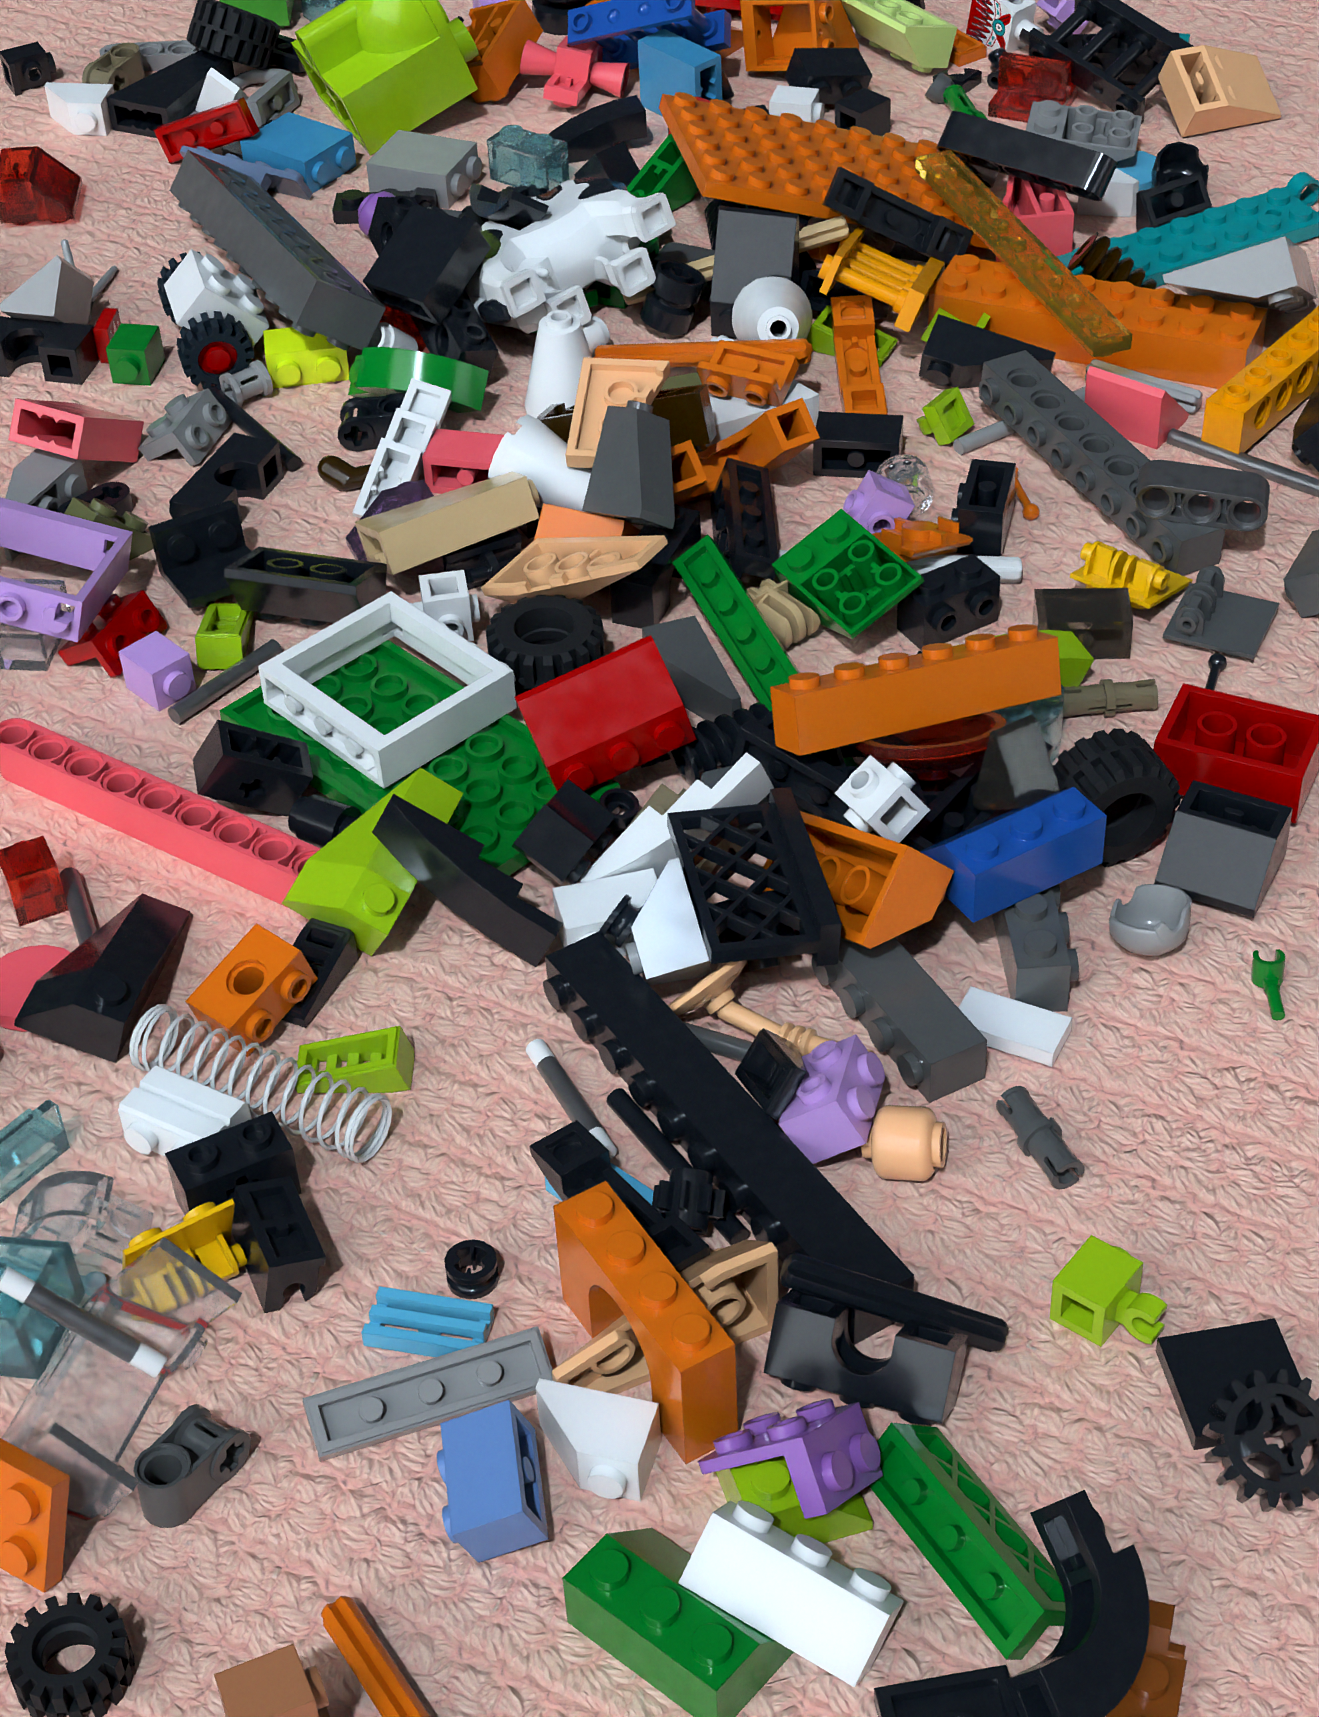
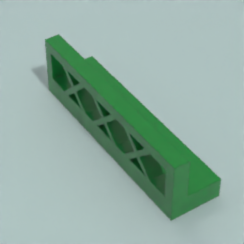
[869,1423,1066,1660]

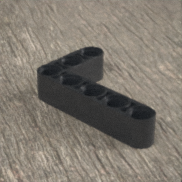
[936,111,1117,201]

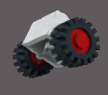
[157,249,269,390]

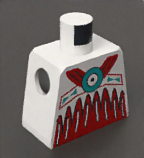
[966,0,1044,54]

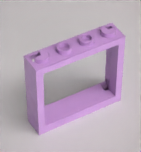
[0,497,133,643]

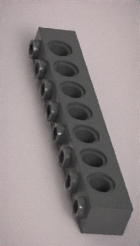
[979,350,1226,576]

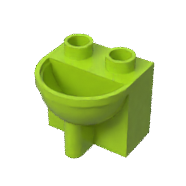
[291,0,479,156]

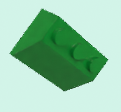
[562,1528,794,1717]

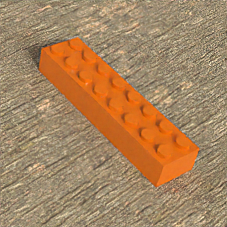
[928,254,1267,389]

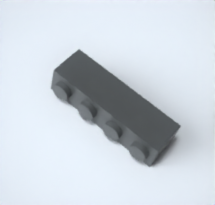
[812,937,987,1103]

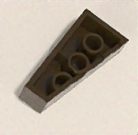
[537,384,717,453]

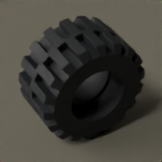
[186,0,281,69]
[486,595,605,696]
[1038,728,1181,867]

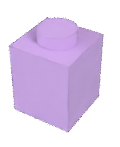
[119,631,197,712]

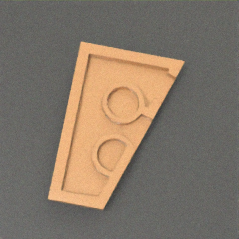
[565,357,671,468]

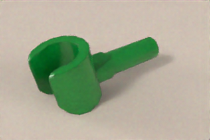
[1251,949,1285,1021]

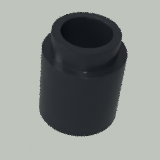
[288,794,362,848]

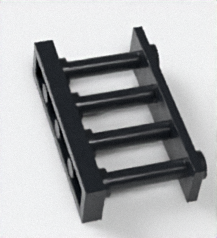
[1029,0,1194,124]

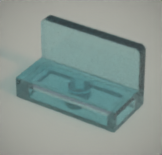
[0,1100,70,1203]

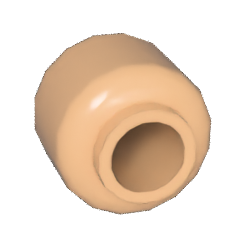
[861,1105,947,1181]

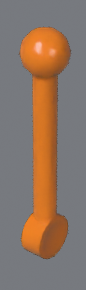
[1015,467,1040,520]

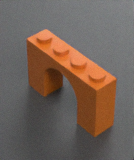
[671,398,820,506]
[553,1181,738,1464]

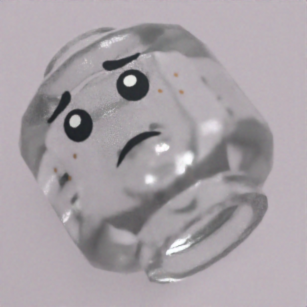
[876,454,935,518]

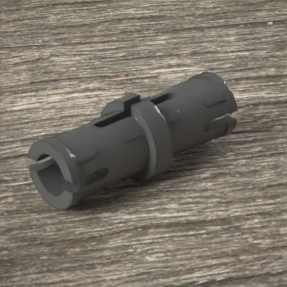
[996,1086,1085,1189]

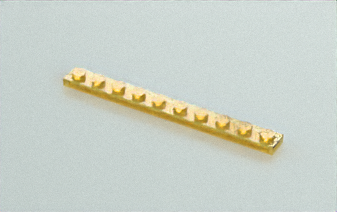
[915,150,1132,357]

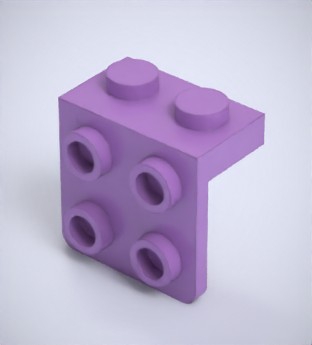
[698,1398,883,1519]

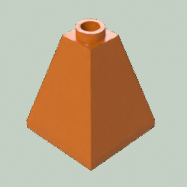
[772,0,859,56]

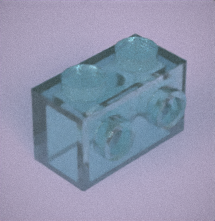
[487,125,570,192]

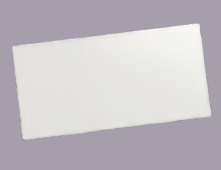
[958,986,1072,1067]

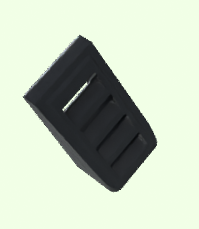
[282,918,358,1028]
[735,1028,807,1120]

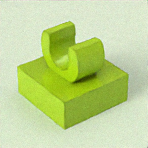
[916,387,975,446]

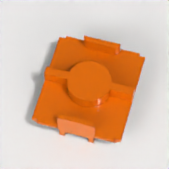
[872,516,973,562]

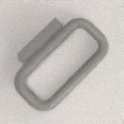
[189,69,300,127]

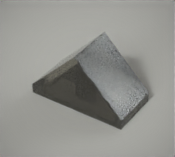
[972,714,1060,810]

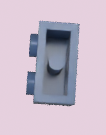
[437,1400,549,1563]

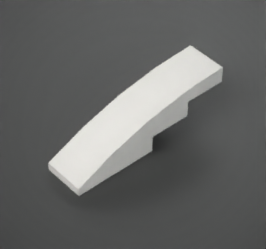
[352,378,452,519]
[579,753,774,882]

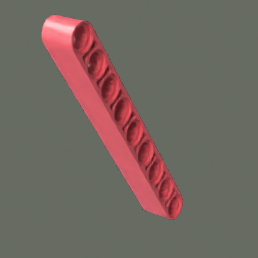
[0,718,321,909]

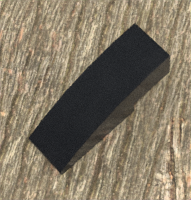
[535,95,647,168]

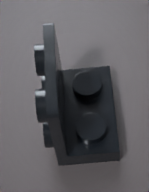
[148,500,251,608]

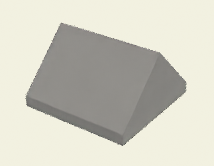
[0,255,94,325]

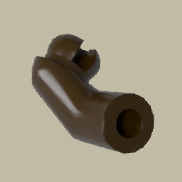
[318,455,371,491]

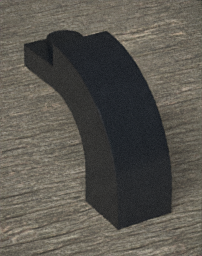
[1004,1490,1150,1717]

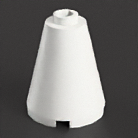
[732,276,812,341]
[525,310,592,418]
[488,415,592,512]

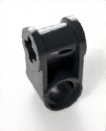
[338,393,405,452]

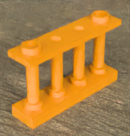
[818,225,945,332]

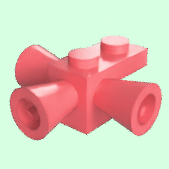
[520,36,630,108]

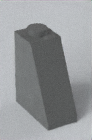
[582,400,675,529]

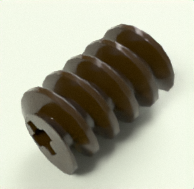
[1067,232,1157,289]

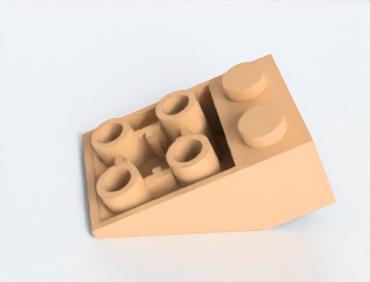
[1158,45,1282,137]

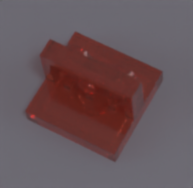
[988,52,1078,123]

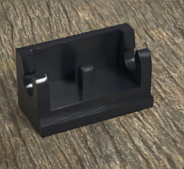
[232,1176,326,1313]

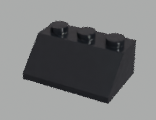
[224,547,387,626]

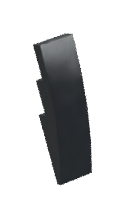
[372,794,562,967]

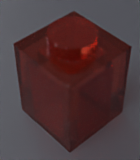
[0,836,68,926]

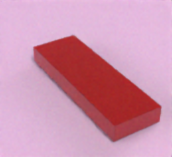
[154,97,259,163]

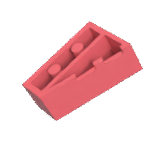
[996,176,1074,262]

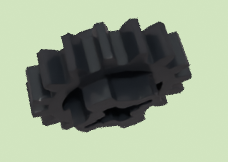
[1202,1368,1319,1512]

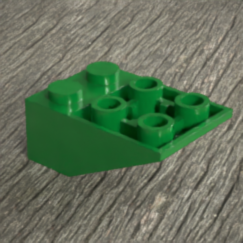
[771,509,924,639]

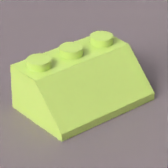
[841,0,958,73]

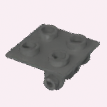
[1162,565,1279,659]

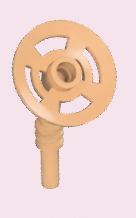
[668,960,873,1056]

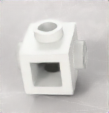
[413,570,480,641]
[835,755,930,843]

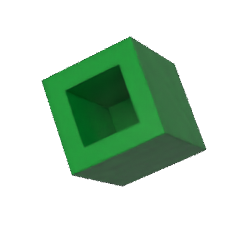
[106,323,165,386]

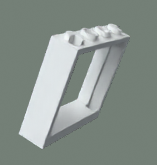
[258,591,517,789]

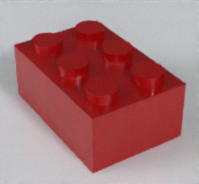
[1153,683,1319,824]

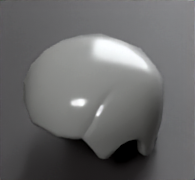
[1109,884,1192,956]

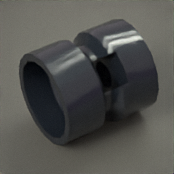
[640,260,706,335]

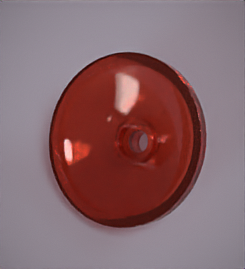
[854,711,1007,780]

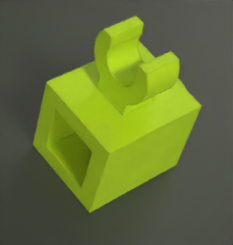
[1049,1235,1167,1347]

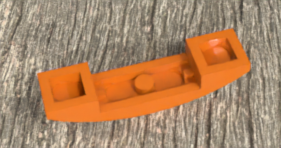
[831,295,887,415]

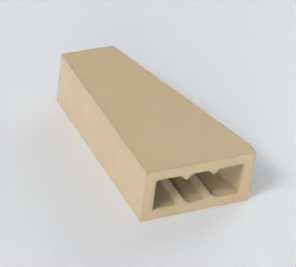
[355,472,540,575]

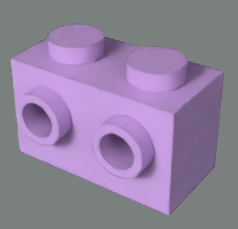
[778,1034,885,1164]

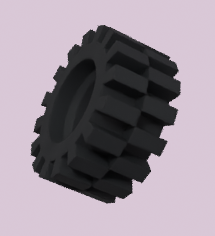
[5,1593,135,1717]

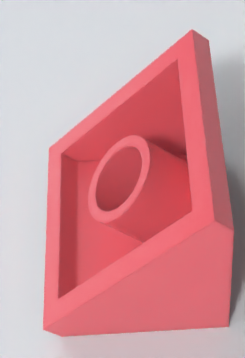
[1084,366,1189,450]

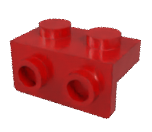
[57,590,167,678]

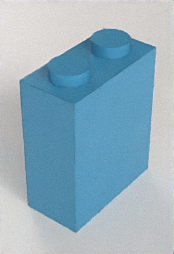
[638,29,722,116]
[240,112,357,193]

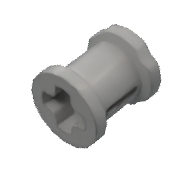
[219,360,273,407]

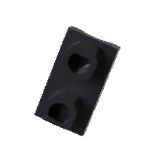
[442,529,522,590]

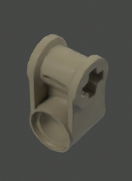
[82,42,146,93]

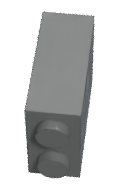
[366,130,482,209]

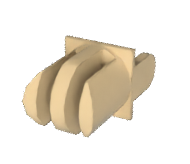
[746,579,821,648]

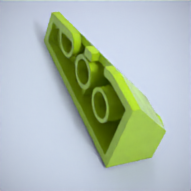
[282,768,463,956]

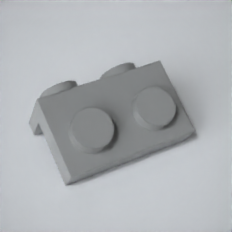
[138,388,231,466]

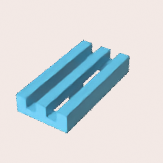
[361,1286,495,1357]

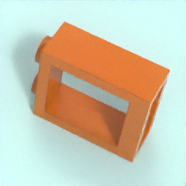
[740,0,837,71]

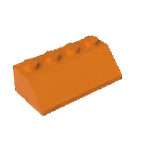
[763,811,954,949]

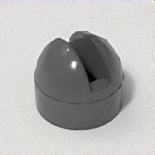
[925,72,955,104]

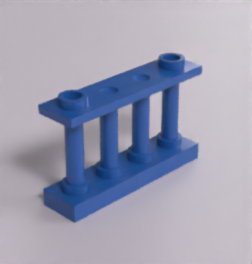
[568,0,731,70]

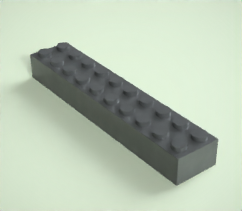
[169,150,386,351]

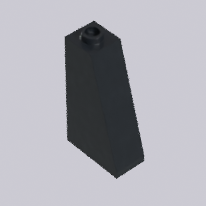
[107,49,235,138]

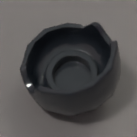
[1151,142,1209,188]

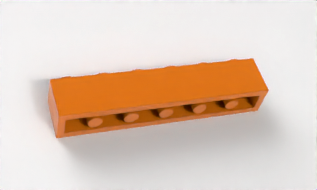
[770,624,1062,756]

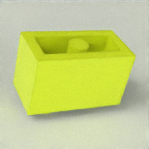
[263,327,349,389]

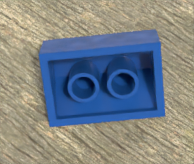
[919,787,1107,923]

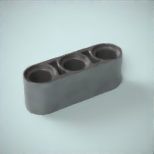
[1135,460,1270,531]

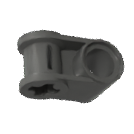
[133,1404,251,1528]

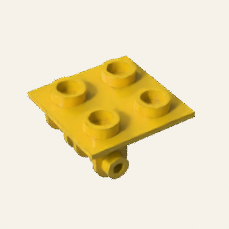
[1069,541,1193,609]
[122,1199,247,1316]

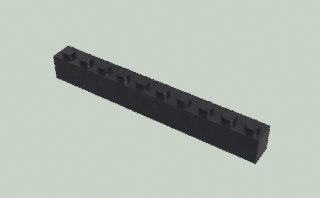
[543,931,914,1345]

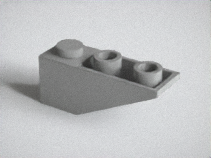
[4,448,88,561]

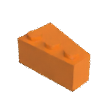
[466,0,543,103]

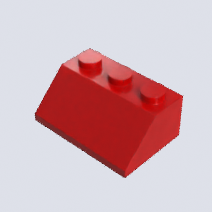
[514,635,697,791]

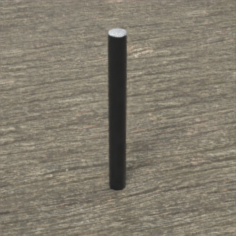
[209,386,302,472]
[606,1088,749,1245]

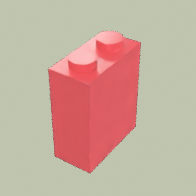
[8,398,144,462]

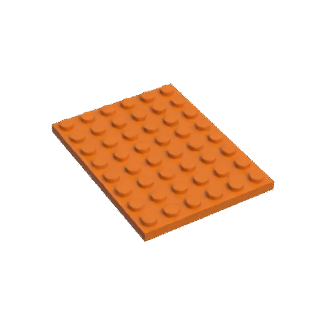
[659,92,997,250]

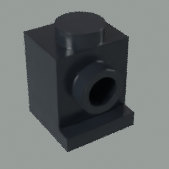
[0,42,56,96]

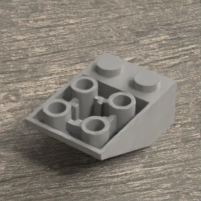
[1025,100,1142,162]

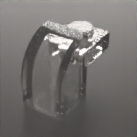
[9,1171,154,1270]

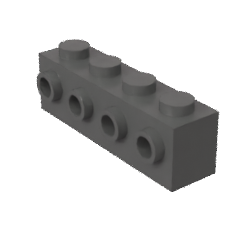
[992,884,1079,1012]

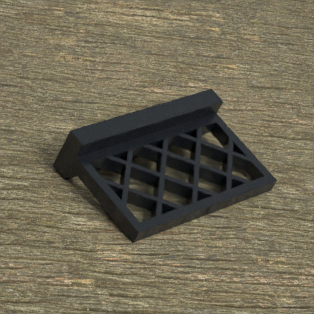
[731,711,960,844]
[667,787,842,967]

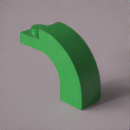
[348,347,489,413]

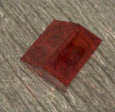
[0,146,82,225]

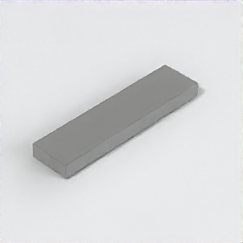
[303,1326,553,1462]

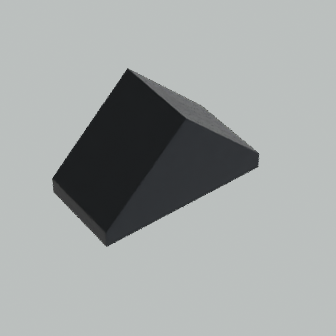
[574,141,640,185]

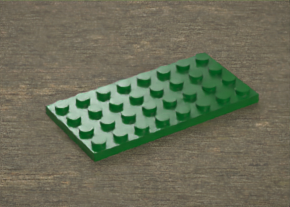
[219,640,620,876]

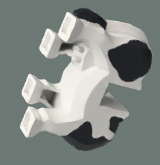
[464,177,676,334]

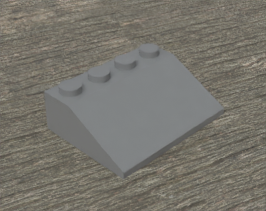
[1162,236,1318,314]

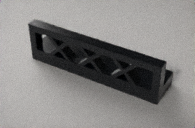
[710,457,779,580]

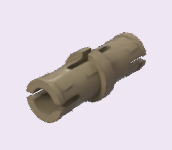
[1057,679,1158,718]

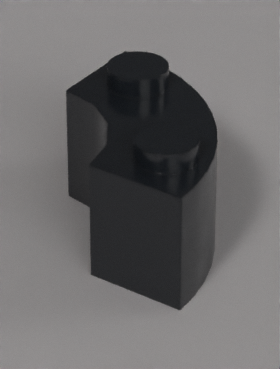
[512,779,616,885]

